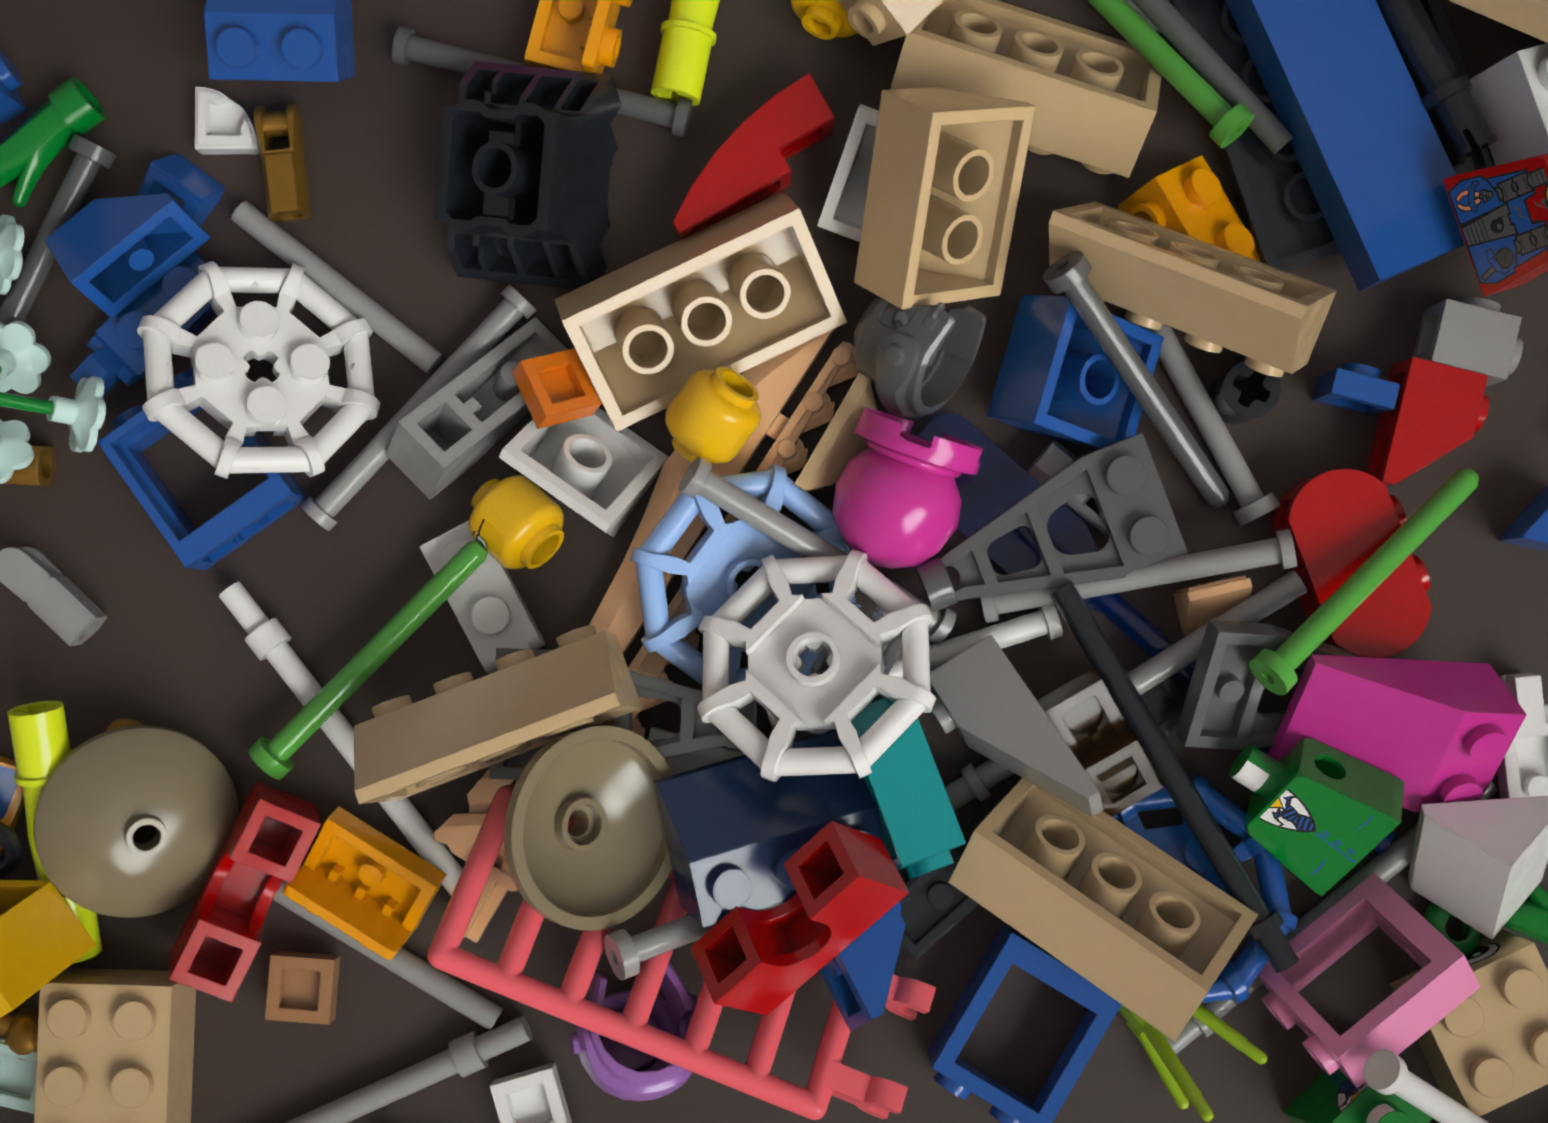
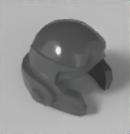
[852,296,986,418]

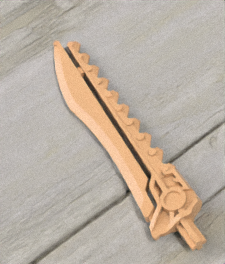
[434,327,860,943]

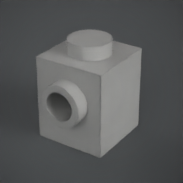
[1412,297,1523,387]

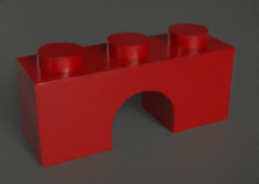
[169,780,321,1003]
[690,821,910,1016]

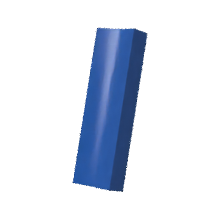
[1225,0,1465,292]

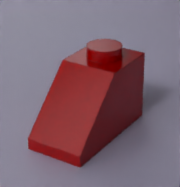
[1365,357,1490,487]

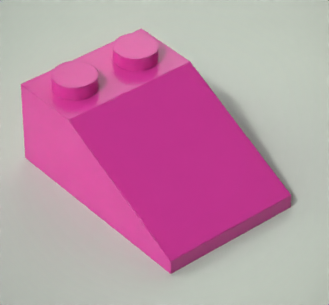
[1268,654,1527,812]

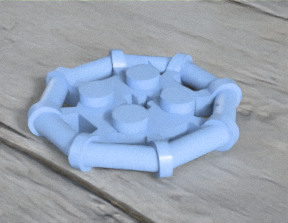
[630,464,861,685]

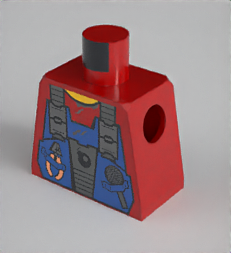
[1443,154,1548,297]

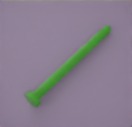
[1087,0,1255,149]
[1249,468,1479,695]
[248,540,488,780]

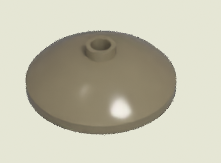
[33,725,239,918]
[504,725,673,931]

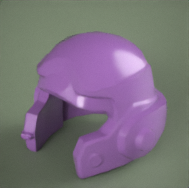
[569,962,698,1101]

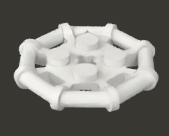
[137,261,381,479]
[697,549,936,782]

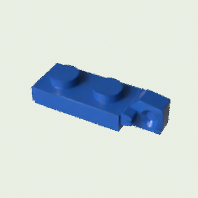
[70,250,235,397]

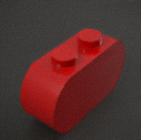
[1271,469,1432,658]

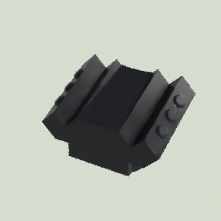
[434,61,621,289]

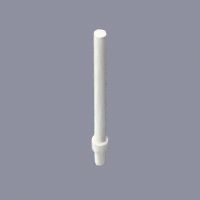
[219,581,463,896]

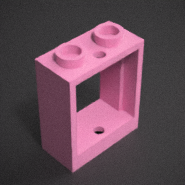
[1258,873,1480,1089]

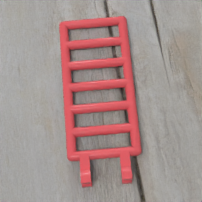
[427,785,936,1120]

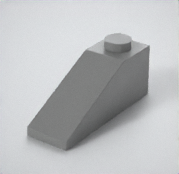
[386,317,568,500]
[930,635,1104,817]

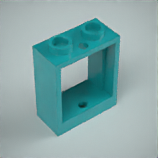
[851,698,966,880]

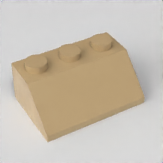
[854,87,1036,309]

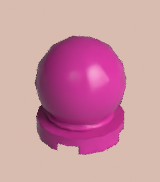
[832,407,983,569]

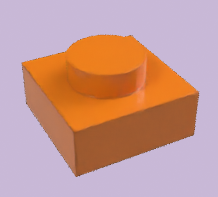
[512,348,602,429]

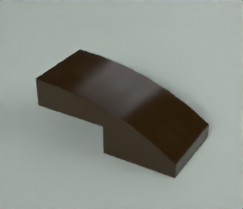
[1037,668,1164,817]

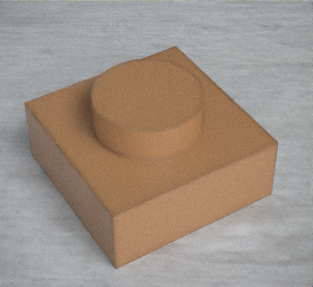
[265,951,341,1025]

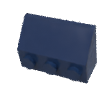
[653,729,885,928]

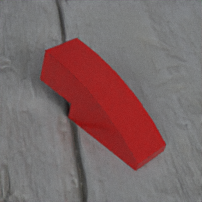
[673,73,835,240]

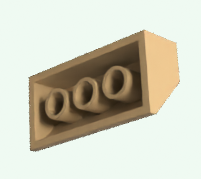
[890,0,1162,178]
[554,191,847,432]
[1049,201,1337,377]
[354,625,643,804]
[948,778,1258,1042]

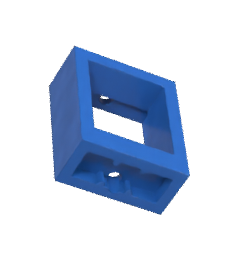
[97,368,308,570]
[926,922,1122,1123]

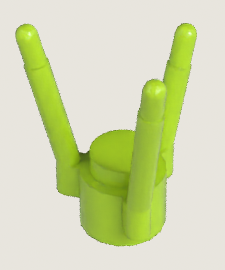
[1119,1004,1268,1122]

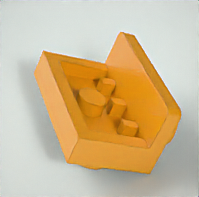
[524,0,633,74]
[1118,155,1261,262]
[283,806,447,960]

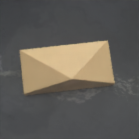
[794,373,877,494]

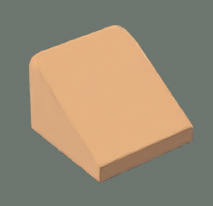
[1173,575,1252,636]

